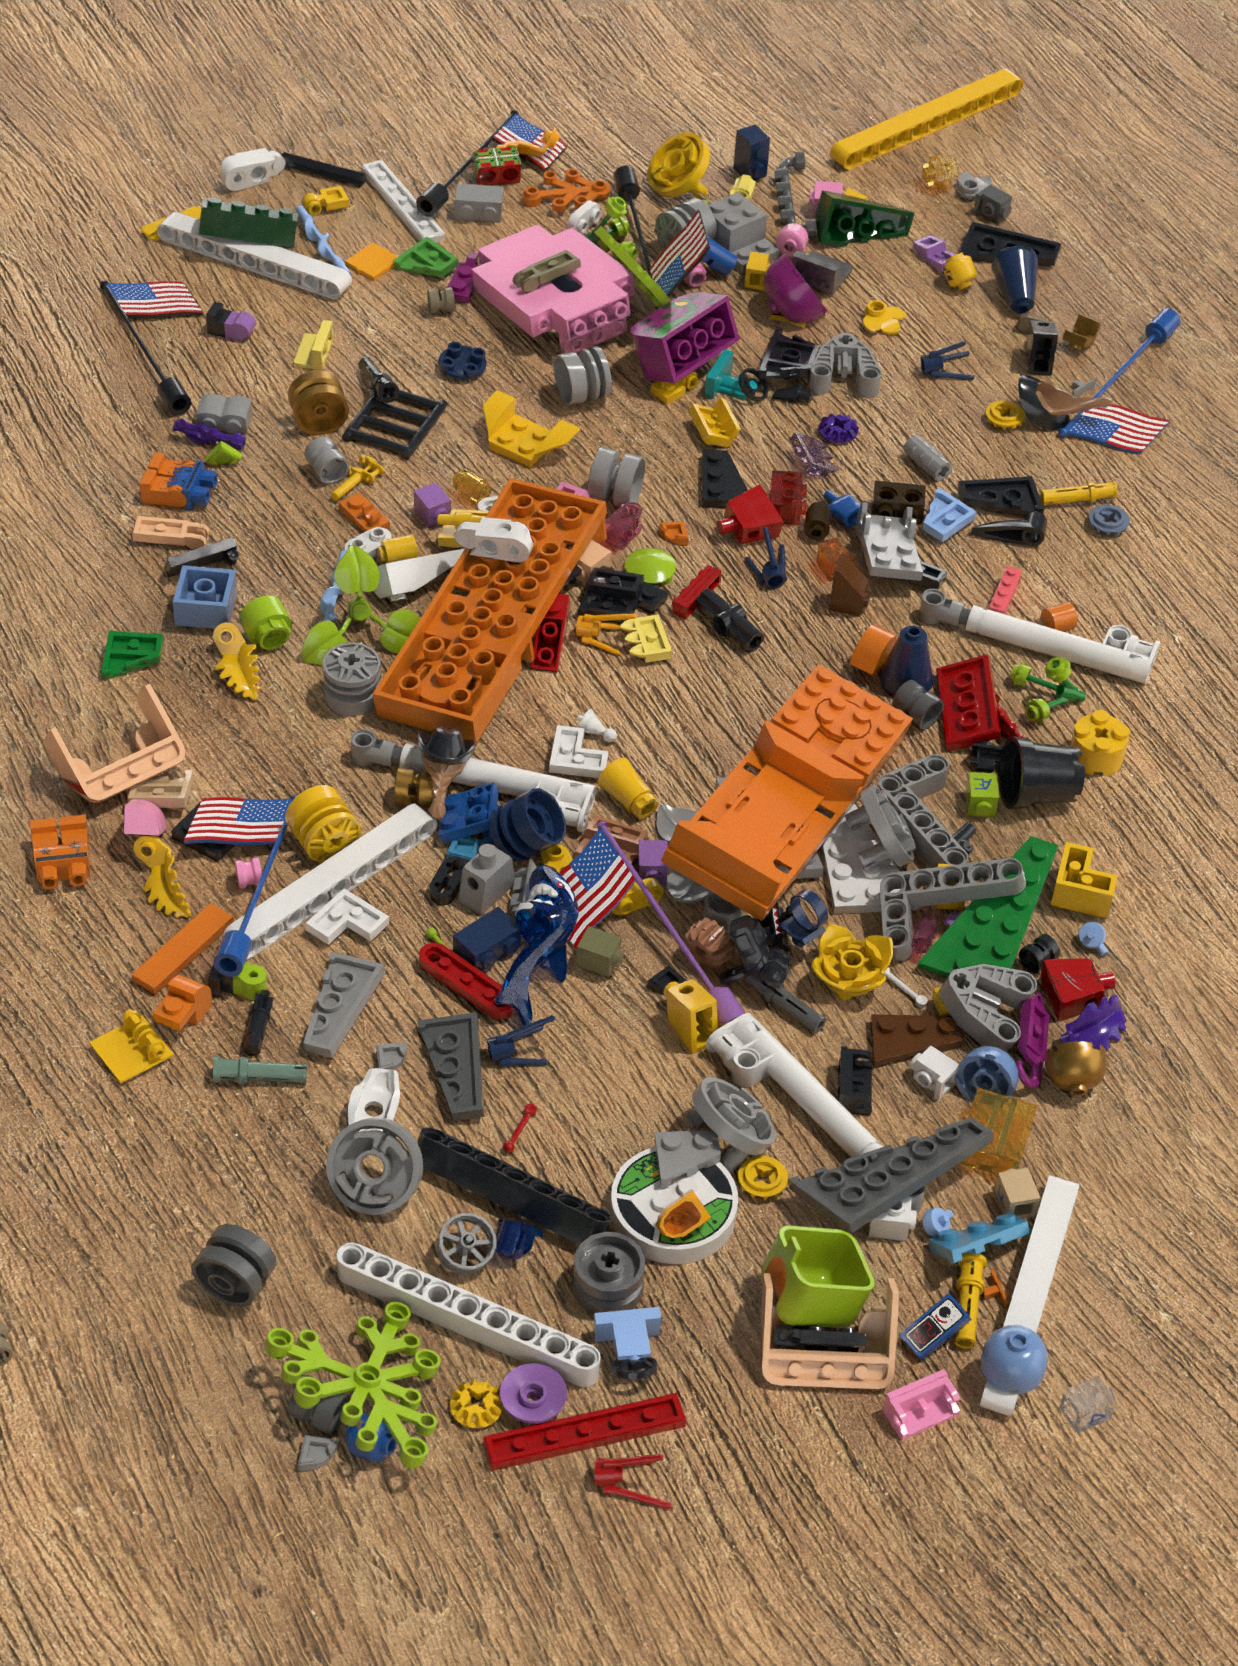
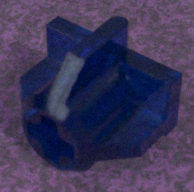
[495,1219,544,1260]

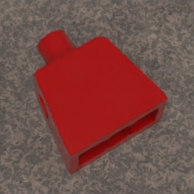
[717,485,783,544]

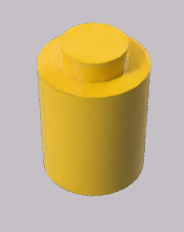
[377,534,418,564]

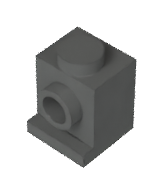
[973,185,1012,223]

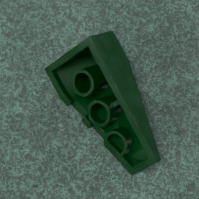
[816,190,915,247]

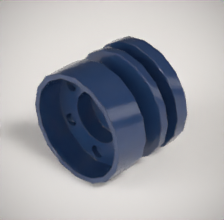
[489,788,566,862]

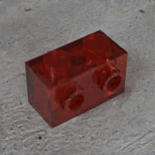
[770,470,807,525]

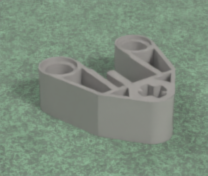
[808,333,882,398]
[939,964,1037,1053]

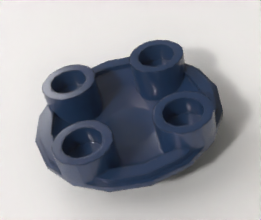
[438,342,487,380]

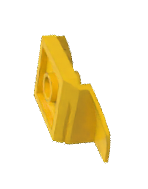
[483,390,580,468]

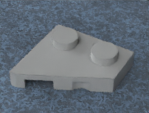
[654,1130,721,1188]

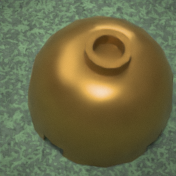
[1045,1042,1107,1096]

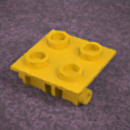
[89,1009,174,1084]

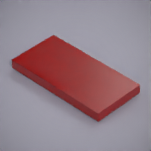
[936,654,1001,752]

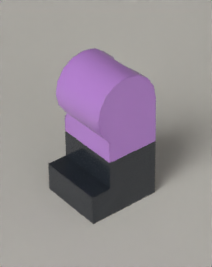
[206,302,256,341]

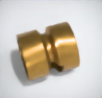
[395,768,432,807]

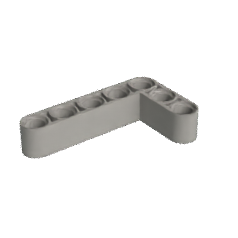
[877,754,968,868]
[880,858,1026,961]

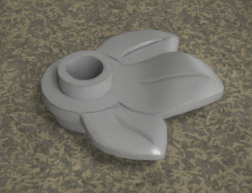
[957,172,1000,200]

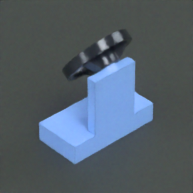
[593,1307,661,1379]

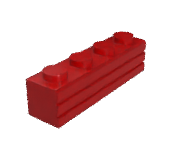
[672,565,722,619]

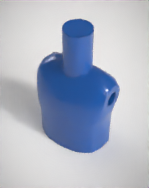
[823,490,860,527]

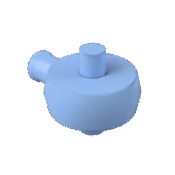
[1078,921,1108,956]
[922,1207,953,1238]

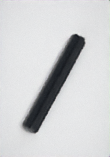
[281,152,366,187]

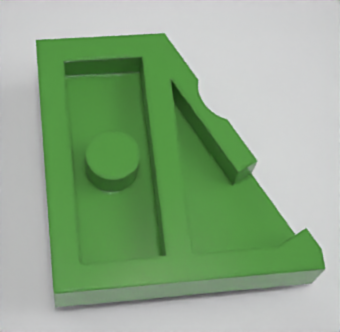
[393,237,459,278]

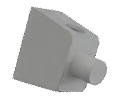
[458,844,515,916]

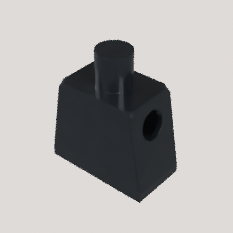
[1026,320,1058,376]

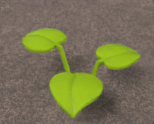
[302,545,420,666]

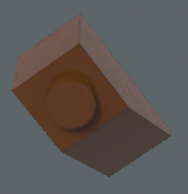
[829,554,871,617]

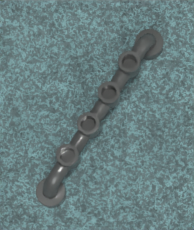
[774,151,816,238]

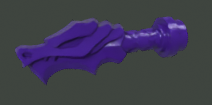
[172,418,246,451]

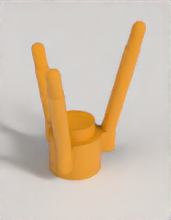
[576,614,637,656]

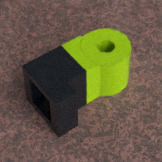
[208,962,267,1000]

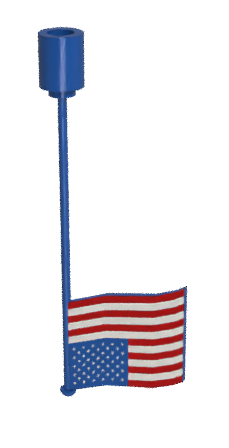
[1058,308,1181,454]
[184,795,297,977]

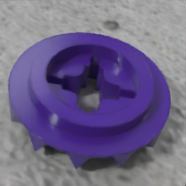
[819,413,859,443]

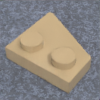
[127,770,194,810]

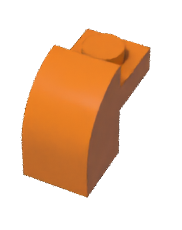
[849,624,897,675]
[153,975,212,1031]

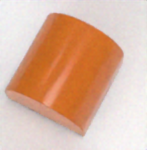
[1040,602,1078,632]

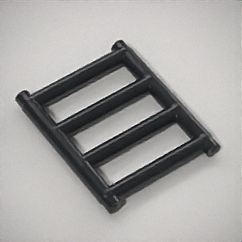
[342,390,448,460]

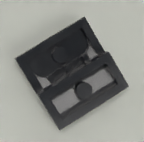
[578,567,644,624]

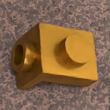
[1062,314,1101,349]

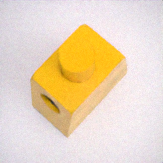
[664,980,718,1054]

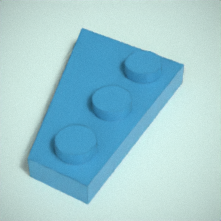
[928,1213,1030,1263]

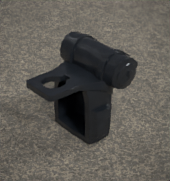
[719,915,791,987]

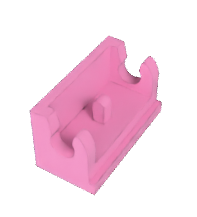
[883,1369,960,1440]

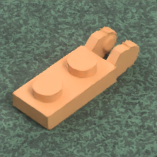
[132,516,210,549]

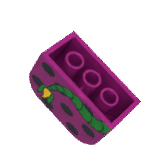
[631,292,740,383]

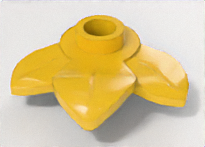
[863,300,907,335]

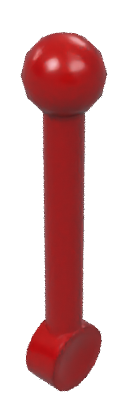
[503,1104,537,1153]

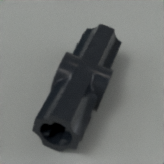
[695,588,764,652]

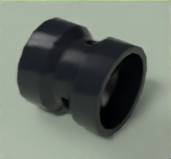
[1019,934,1060,974]

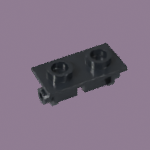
[969,741,1003,772]

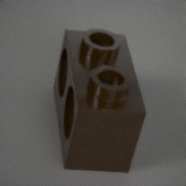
[871,480,926,525]

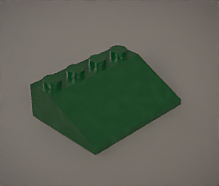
[199,197,298,248]

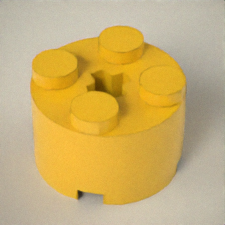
[1070,710,1130,776]

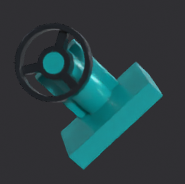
[704,349,768,401]

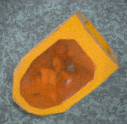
[656,1189,711,1238]

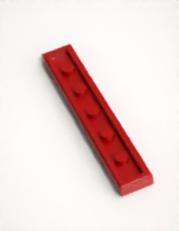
[483,1393,686,1471]

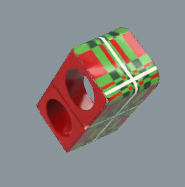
[472,147,521,185]

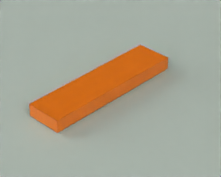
[132,903,234,995]

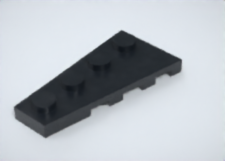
[959,221,1062,266]

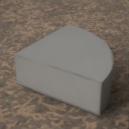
[376,1042,407,1070]
[298,1435,339,1471]

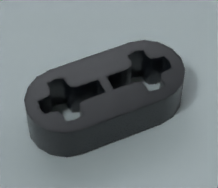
[429,857,466,906]

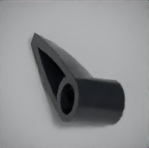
[971,512,1047,546]

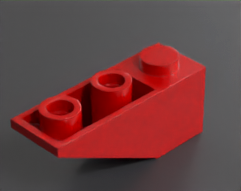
[531,594,571,672]

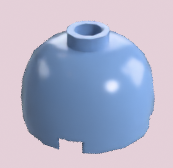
[955,1046,1019,1109]
[981,1325,1048,1394]

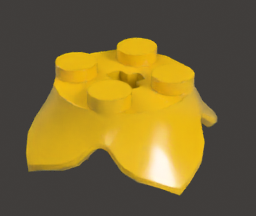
[812,923,893,1000]

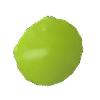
[624,548,676,585]

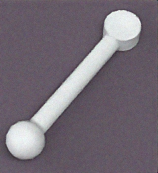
[884,967,928,1008]

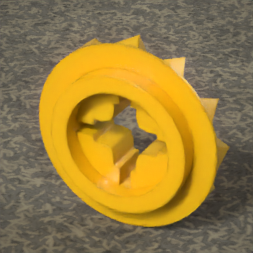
[985,400,1025,430]
[738,1156,788,1201]
[450,1378,503,1428]

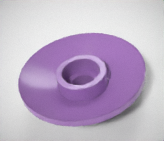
[500,1363,567,1423]

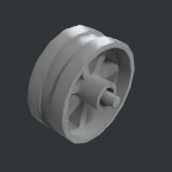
[436,1213,496,1275]

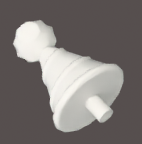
[577,709,617,743]

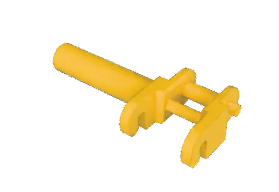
[330,454,385,501]

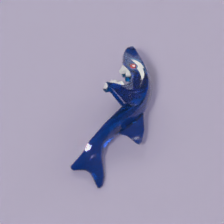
[494,864,579,1026]

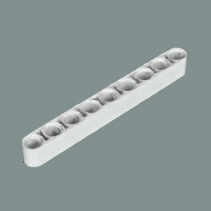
[157,212,352,299]
[222,804,437,960]
[980,1175,1080,1417]
[337,1243,600,1387]

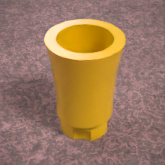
[598,758,659,820]

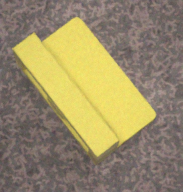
[294,320,333,370]

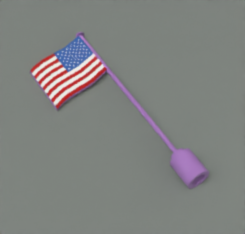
[542,821,745,1028]

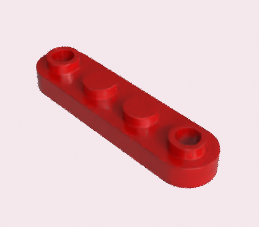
[419,942,516,1020]

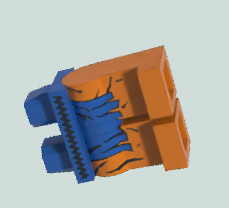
[139,452,218,511]

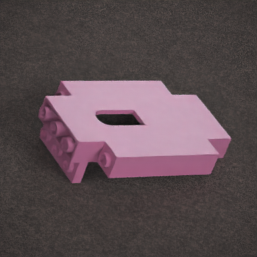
[471,225,635,354]

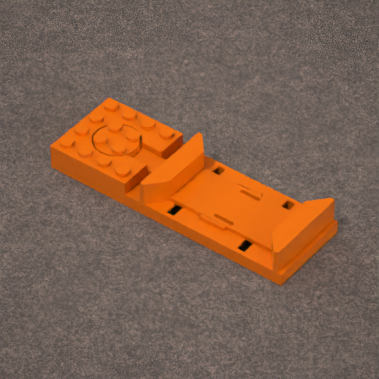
[373,478,607,744]
[661,664,913,921]

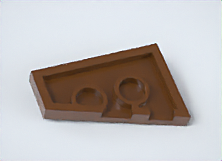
[870,1014,963,1069]

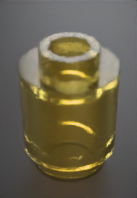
[453,468,492,502]

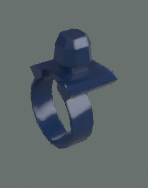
[778,889,828,948]

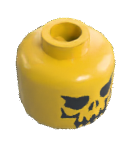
[943,253,977,290]

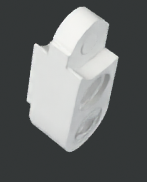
[220,148,285,191]
[454,517,533,562]

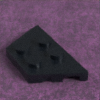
[758,327,819,379]

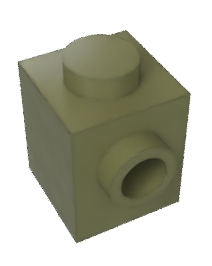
[576,926,624,977]

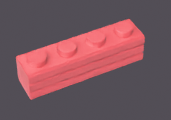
[988,566,1022,614]

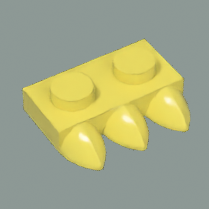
[620,615,672,663]

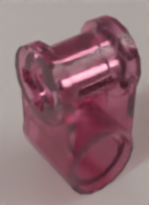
[604,502,642,550]

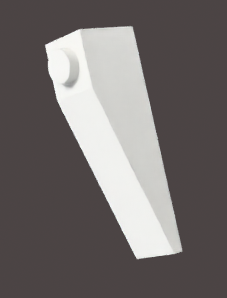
[374,548,465,602]

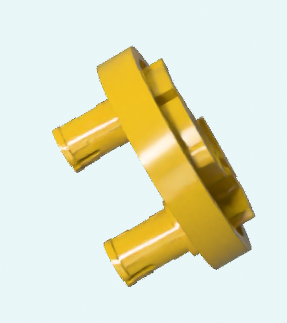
[647,132,710,200]

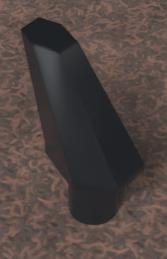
[772,385,813,403]

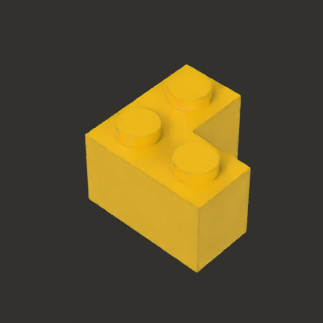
[1051,842,1118,919]

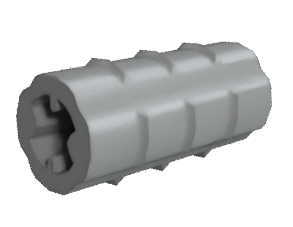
[904,435,952,481]

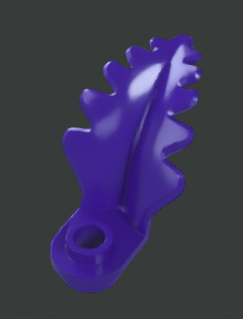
[1060,994,1127,1051]

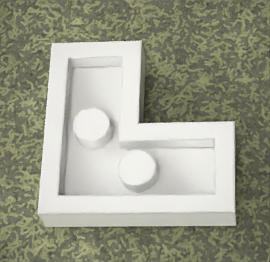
[549,725,608,778]
[306,889,389,945]

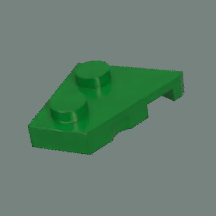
[101,631,164,680]

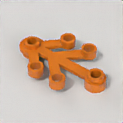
[523,169,611,213]

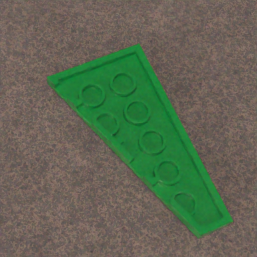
[917,836,1058,978]

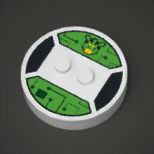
[610,1147,738,1264]

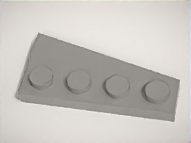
[303,952,386,1058]

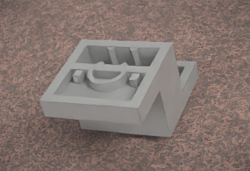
[707,192,780,273]

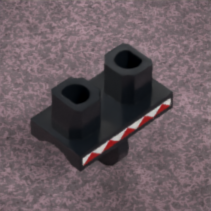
[757,901,792,952]

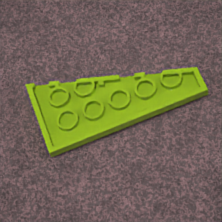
[594,226,671,309]

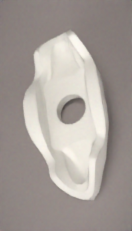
[348,1068,400,1132]

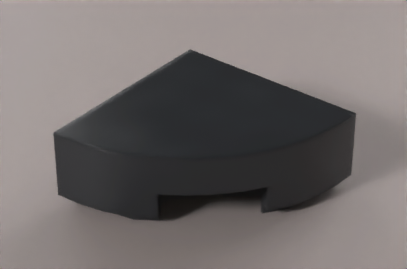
[647,965,687,994]

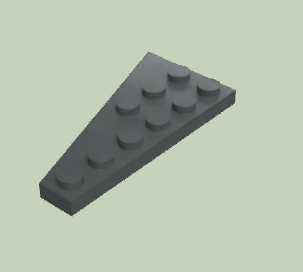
[788,1117,993,1234]

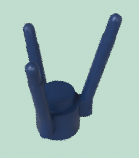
[920,341,975,380]
[745,527,788,589]
[487,1015,555,1067]

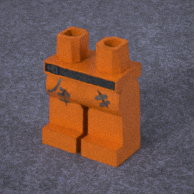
[29,814,91,890]

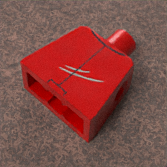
[1039,958,1116,1022]

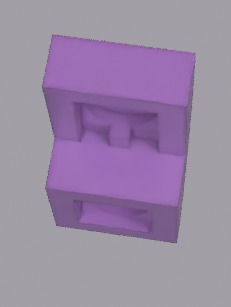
[913,235,956,273]

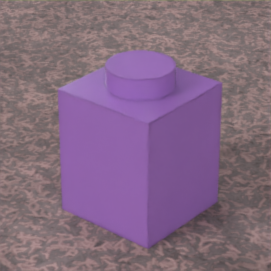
[414,482,451,528]
[637,840,668,885]

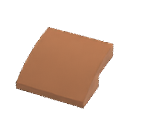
[573,815,648,866]

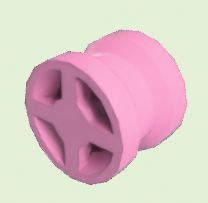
[235,857,262,889]

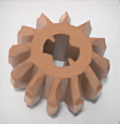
[684,918,735,969]

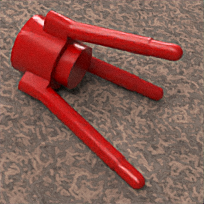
[595,1454,672,1509]

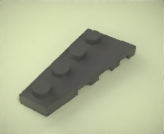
[417,1012,484,1121]

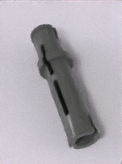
[746,973,827,1034]

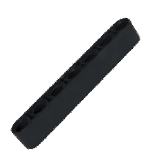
[417,1128,613,1245]

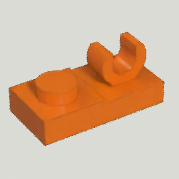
[339,492,390,533]

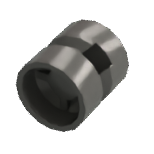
[892,680,944,730]
[287,1375,351,1435]

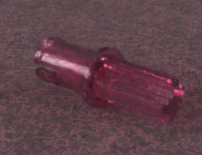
[911,910,939,954]

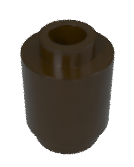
[804,502,831,540]

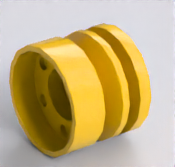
[285,785,361,862]

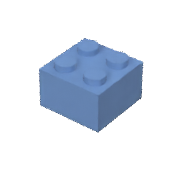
[173,565,237,629]

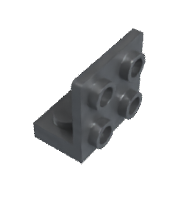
[792,251,853,294]

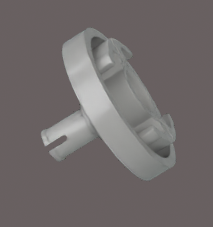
[845,784,916,870]
[687,1077,776,1173]
[326,1117,423,1215]

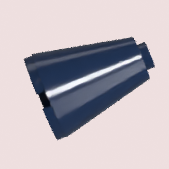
[991,246,1038,314]
[879,626,934,696]

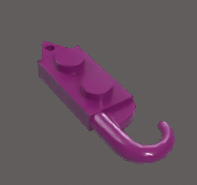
[1016,992,1050,1089]

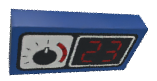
[899,1293,972,1362]

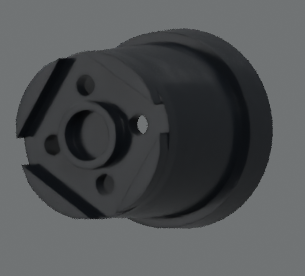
[999,736,1085,809]

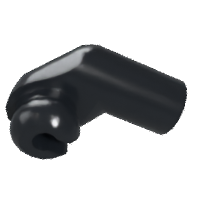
[952,822,976,856]

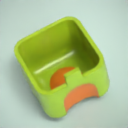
[761,1226,875,1329]

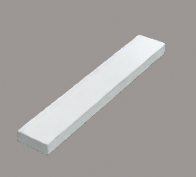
[361,160,445,243]

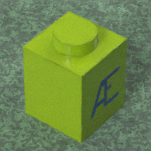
[966,772,999,817]

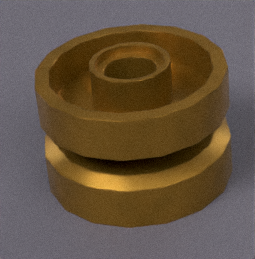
[288,370,349,436]

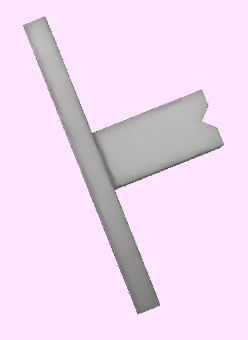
[1072,378,1096,398]

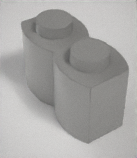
[196,394,253,434]

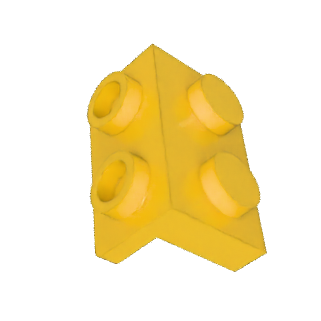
[688,398,740,448]

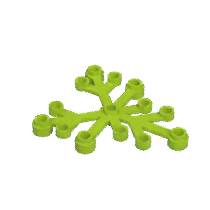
[265,1302,441,1469]

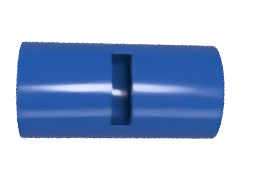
[701,236,737,276]

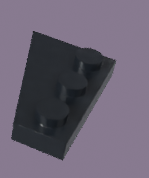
[702,449,748,508]
[957,476,1044,515]

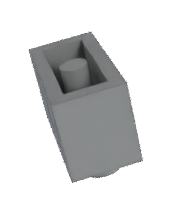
[455,183,504,222]

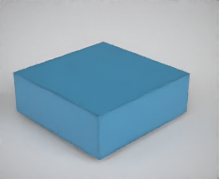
[446,836,483,864]

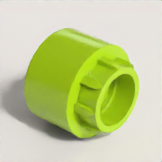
[239,595,292,650]

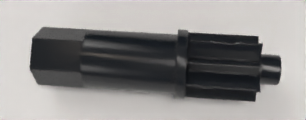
[243,990,274,1056]

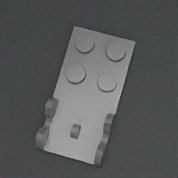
[855,502,923,581]

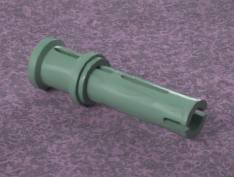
[213,1055,307,1084]

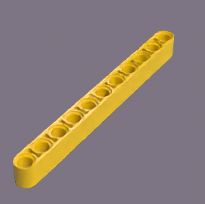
[830,69,1024,170]

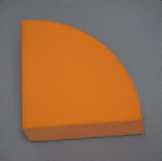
[658,521,688,546]

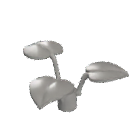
[656,803,710,903]

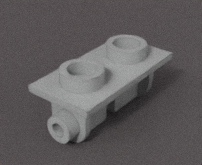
[509,859,545,922]

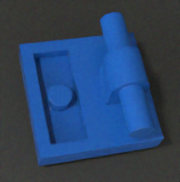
[439,782,498,845]

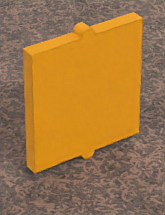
[345,242,399,281]

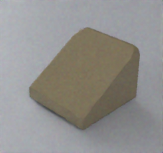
[1018,313,1046,332]

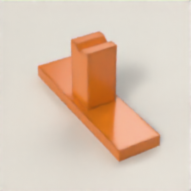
[982,1269,1010,1310]

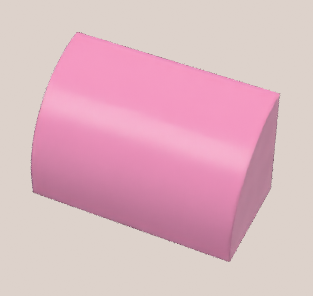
[124,799,167,835]

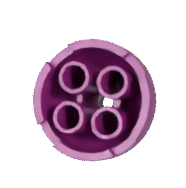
[763,253,827,324]

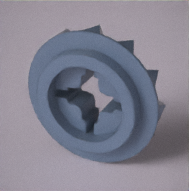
[1088,505,1130,536]

